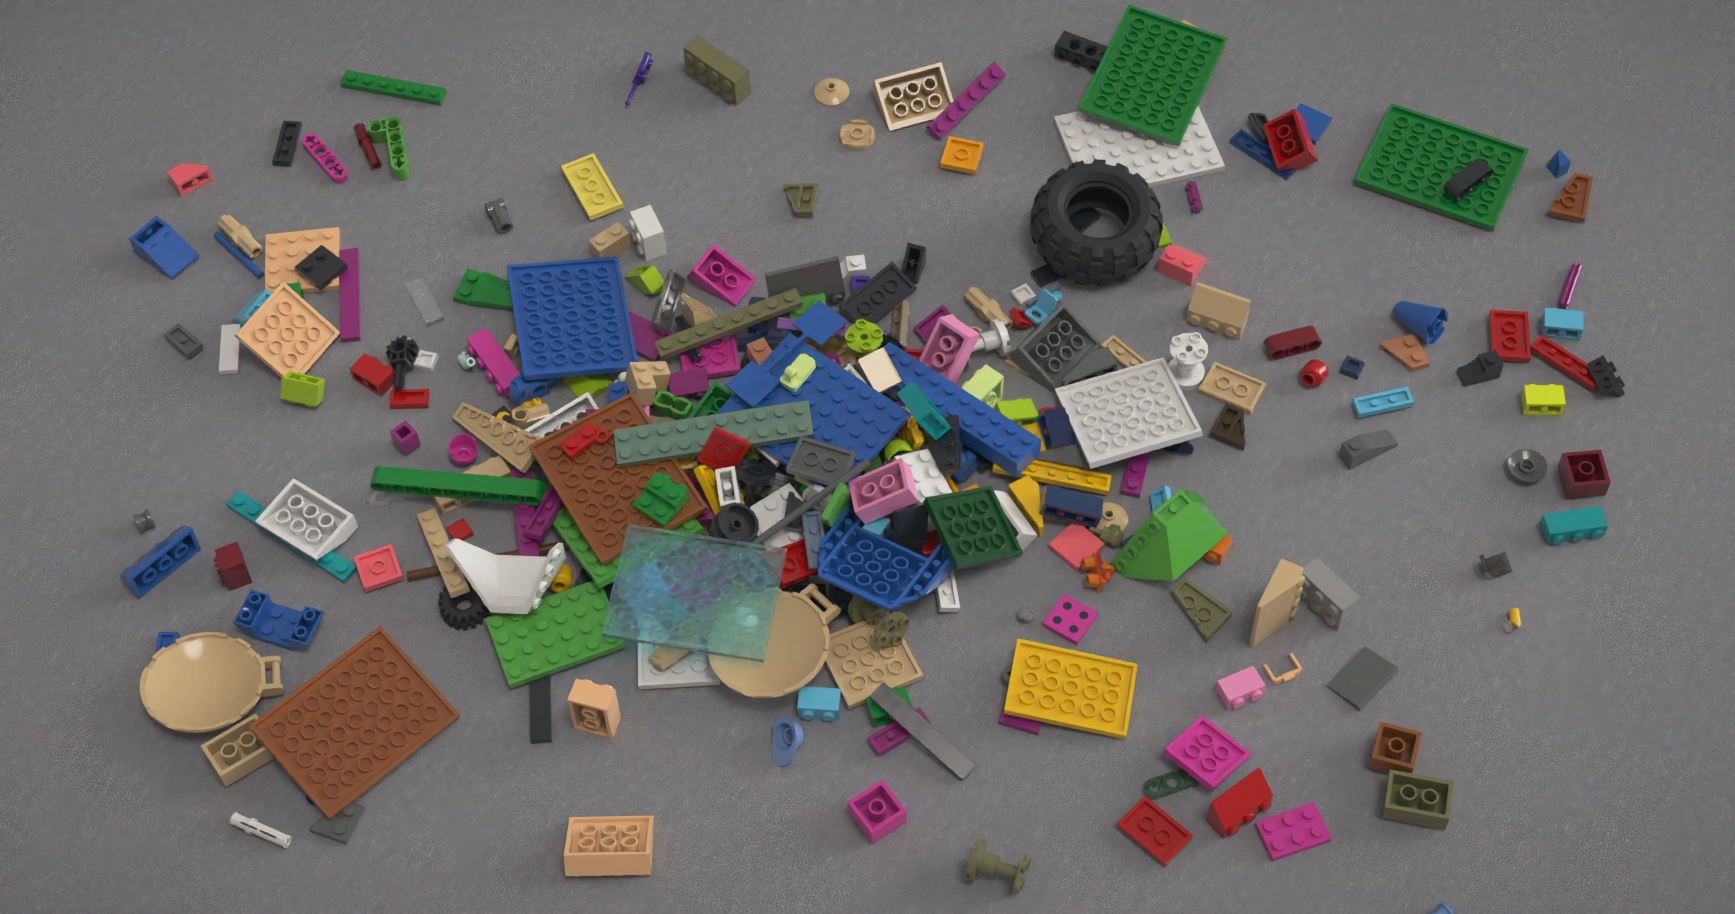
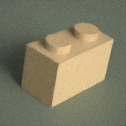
[588,222,631,258]

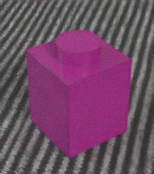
[390,420,420,456]

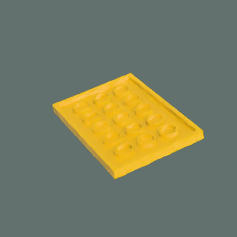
[1003,638,1138,739]

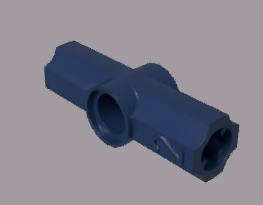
[738,328,793,351]

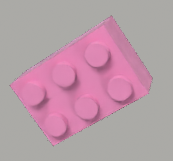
[919,315,980,384]
[848,458,919,524]

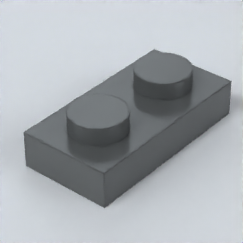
[164,323,204,359]

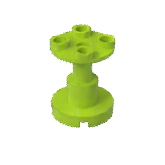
[845,319,883,360]

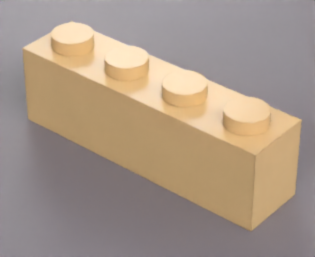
[432,455,511,515]

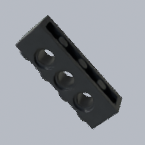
[1054,31,1108,72]

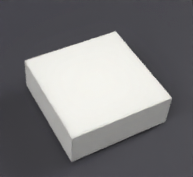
[1010,283,1036,307]
[414,350,438,372]

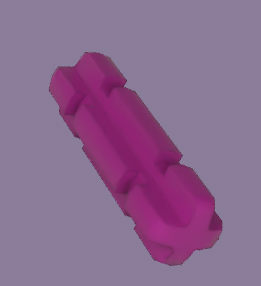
[1186,180,1203,213]

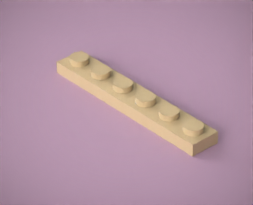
[417,508,470,598]

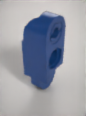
[508,373,559,405]

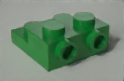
[632,472,689,528]

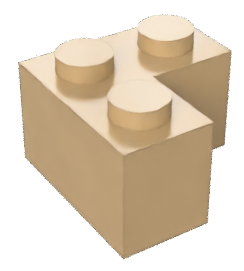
[625,361,671,405]

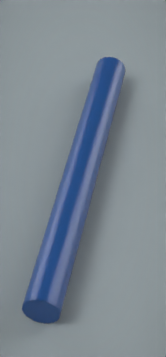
[214,232,264,279]

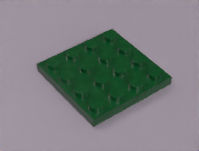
[923,486,1023,570]

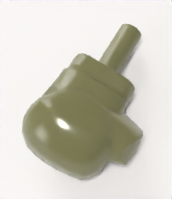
[1089,524,1124,547]

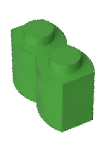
[653,390,693,420]

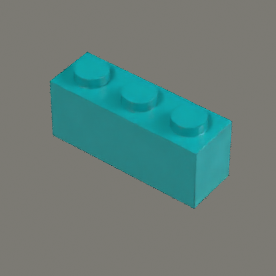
[1539,506,1608,545]

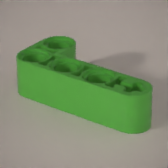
[367,117,410,181]

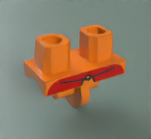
[1080,551,1115,592]

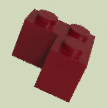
[213,542,252,591]

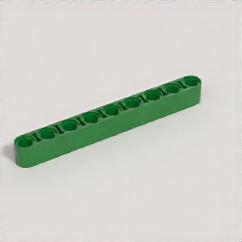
[370,466,545,505]

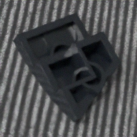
[884,502,928,555]

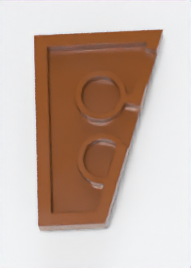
[1547,173,1593,223]

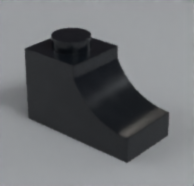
[1457,350,1503,387]

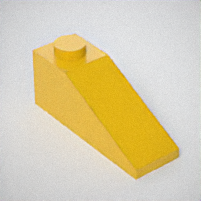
[1008,475,1044,538]

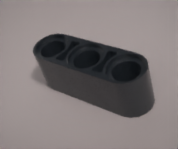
[1443,158,1494,201]

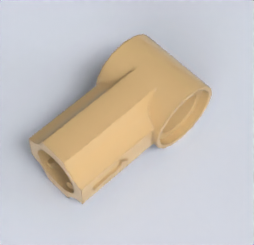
[512,403,550,430]

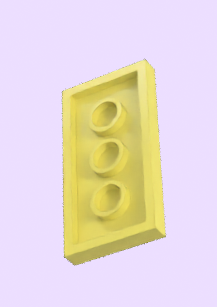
[561,153,624,221]

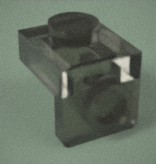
[1478,552,1513,580]

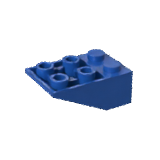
[129,216,199,279]

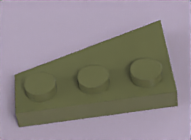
[1172,577,1233,642]

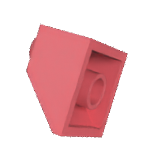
[1158,244,1208,286]

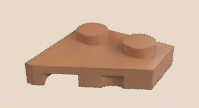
[1380,334,1430,372]

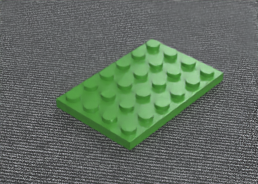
[485,581,626,689]

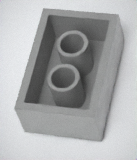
[1300,557,1360,631]

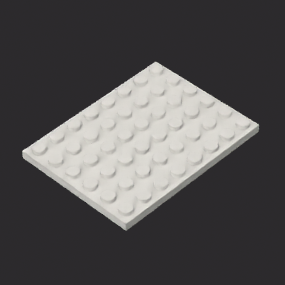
[1054,106,1225,188]

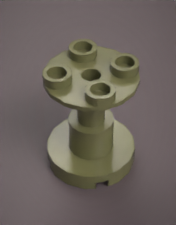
[848,595,910,647]
[965,839,1031,895]

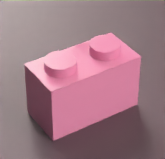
[1215,666,1266,710]

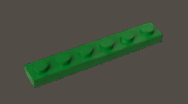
[340,70,447,106]

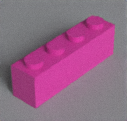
[466,328,520,400]

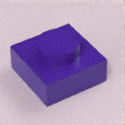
[850,276,870,294]

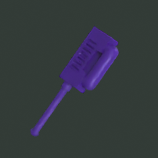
[625,51,653,106]

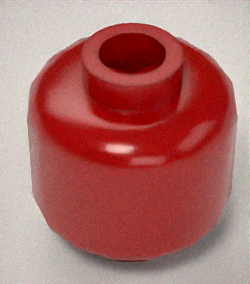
[1300,359,1328,388]

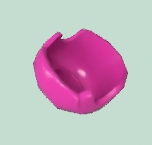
[448,434,478,465]

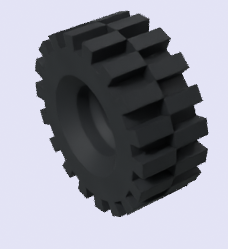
[438,577,490,631]

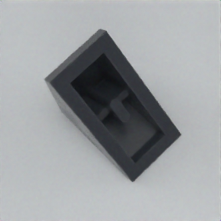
[901,242,926,283]

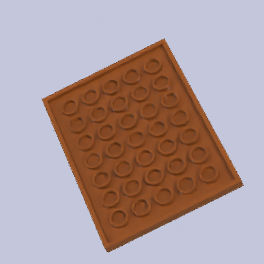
[528,392,708,566]
[249,626,460,821]

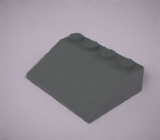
[764,256,846,315]
[1009,303,1101,391]

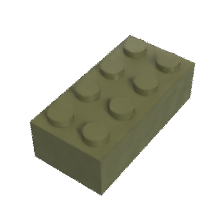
[683,35,751,106]

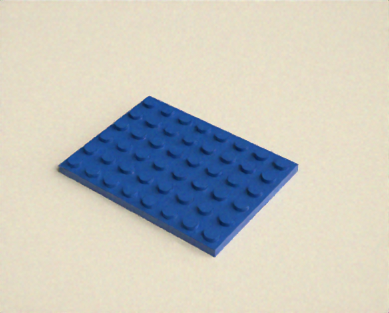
[507,257,638,381]
[716,333,911,495]

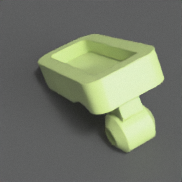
[780,354,816,392]

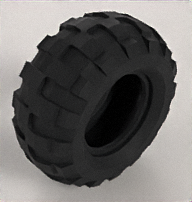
[1030,159,1163,286]

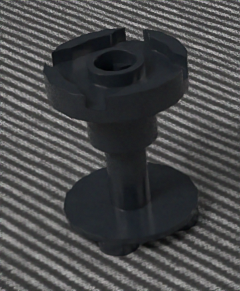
[736,458,776,507]

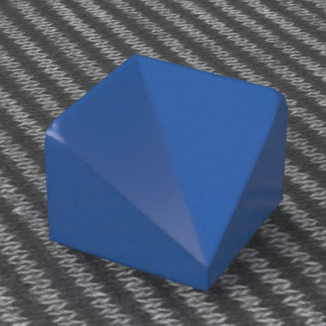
[1546,150,1571,178]

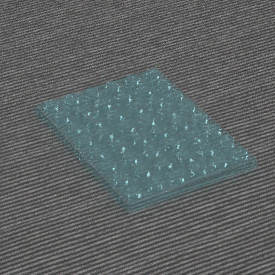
[602,524,787,663]

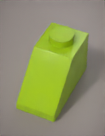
[625,265,665,295]

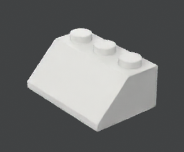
[994,490,1038,550]

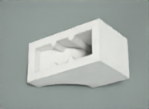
[840,254,867,285]

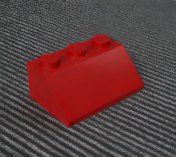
[1263,108,1318,170]
[1207,768,1273,839]

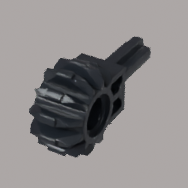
[386,335,419,391]

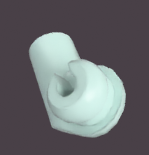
[457,351,475,370]

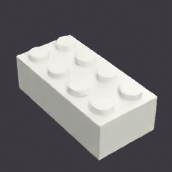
[892,449,952,532]

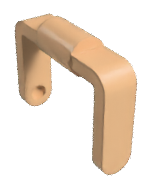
[1263,653,1302,685]

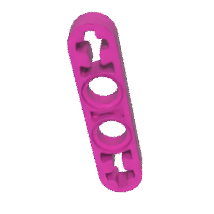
[302,133,348,184]

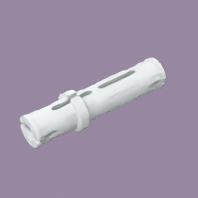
[230,812,292,848]

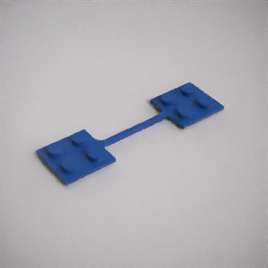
[725,300,847,408]

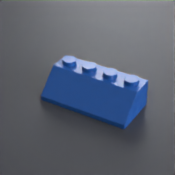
[119,526,201,599]

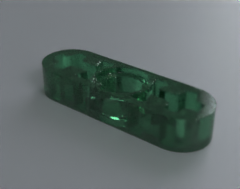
[1143,768,1200,800]

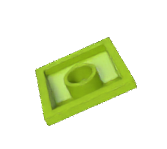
[563,374,613,399]

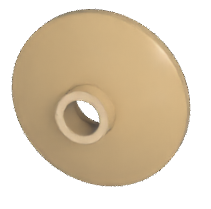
[814,78,849,106]
[1096,502,1128,532]

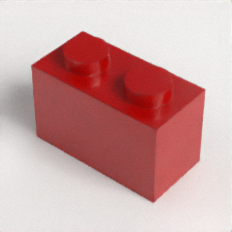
[350,353,394,397]

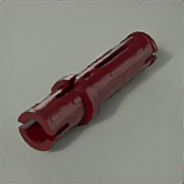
[353,123,382,170]

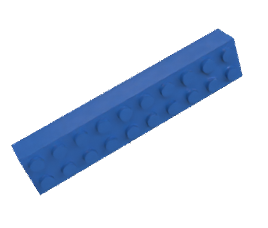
[884,342,1041,478]

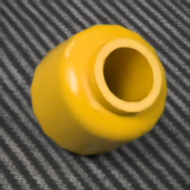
[549,563,573,593]

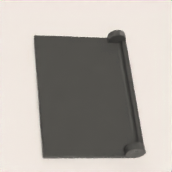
[1327,647,1399,711]

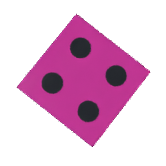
[1042,594,1098,645]

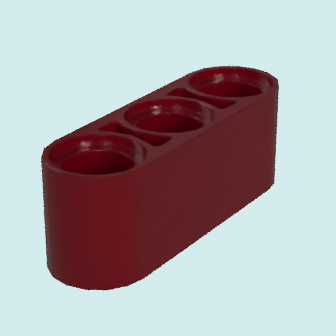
[1263,326,1322,360]

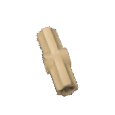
[217,214,263,259]
[964,287,1013,332]

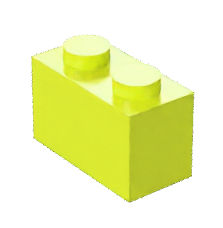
[1521,384,1566,415]

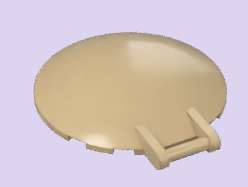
[707,583,841,698]
[140,632,283,733]

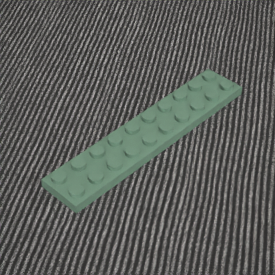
[614,400,814,468]

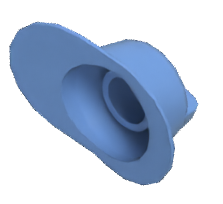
[772,716,804,766]

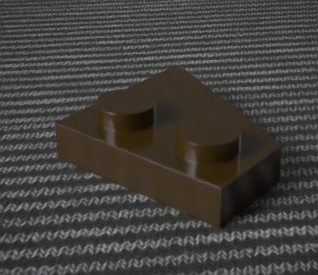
[1209,403,1246,450]

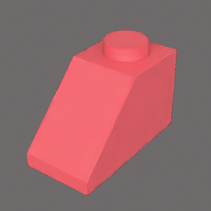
[167,163,213,197]

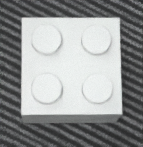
[628,205,667,261]

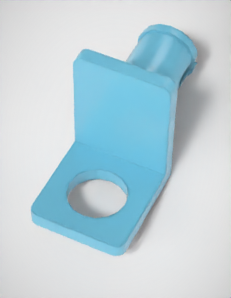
[1024,289,1062,325]

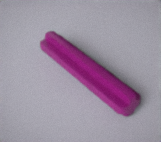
[1558,263,1582,309]

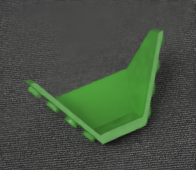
[1110,489,1229,581]

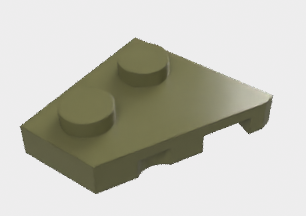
[784,183,819,216]

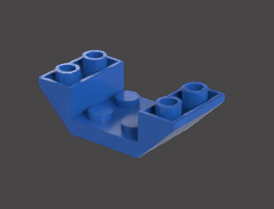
[233,589,324,651]

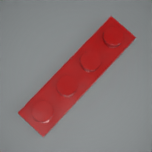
[1530,335,1598,392]

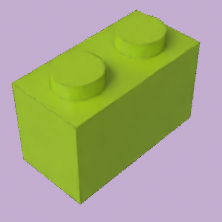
[280,371,325,407]
[994,398,1039,426]

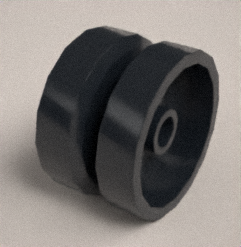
[708,502,759,554]

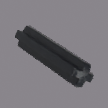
[674,315,702,363]

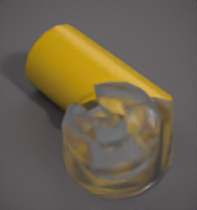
[1501,608,1521,634]

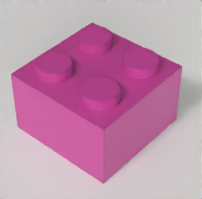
[847,780,907,844]

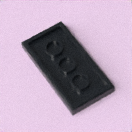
[838,262,917,324]

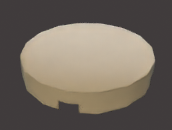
[839,119,875,151]

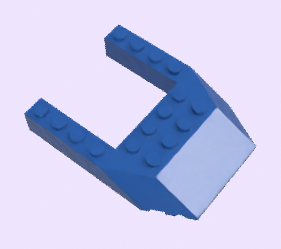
[818,502,954,611]

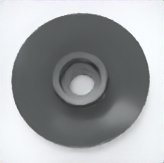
[1507,449,1548,483]

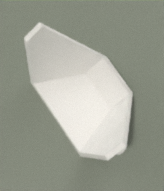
[444,539,566,614]

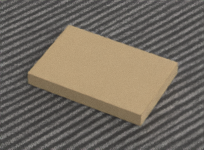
[1198,361,1267,415]

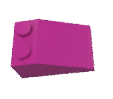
[686,244,756,306]

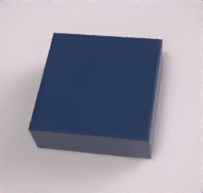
[1339,355,1365,380]

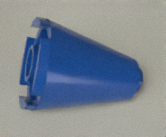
[1393,301,1448,344]

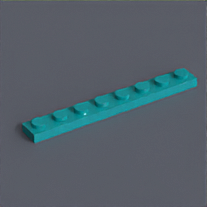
[226,490,358,584]

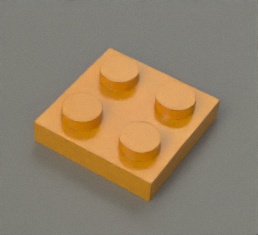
[940,136,984,175]

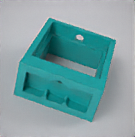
[897,381,951,440]

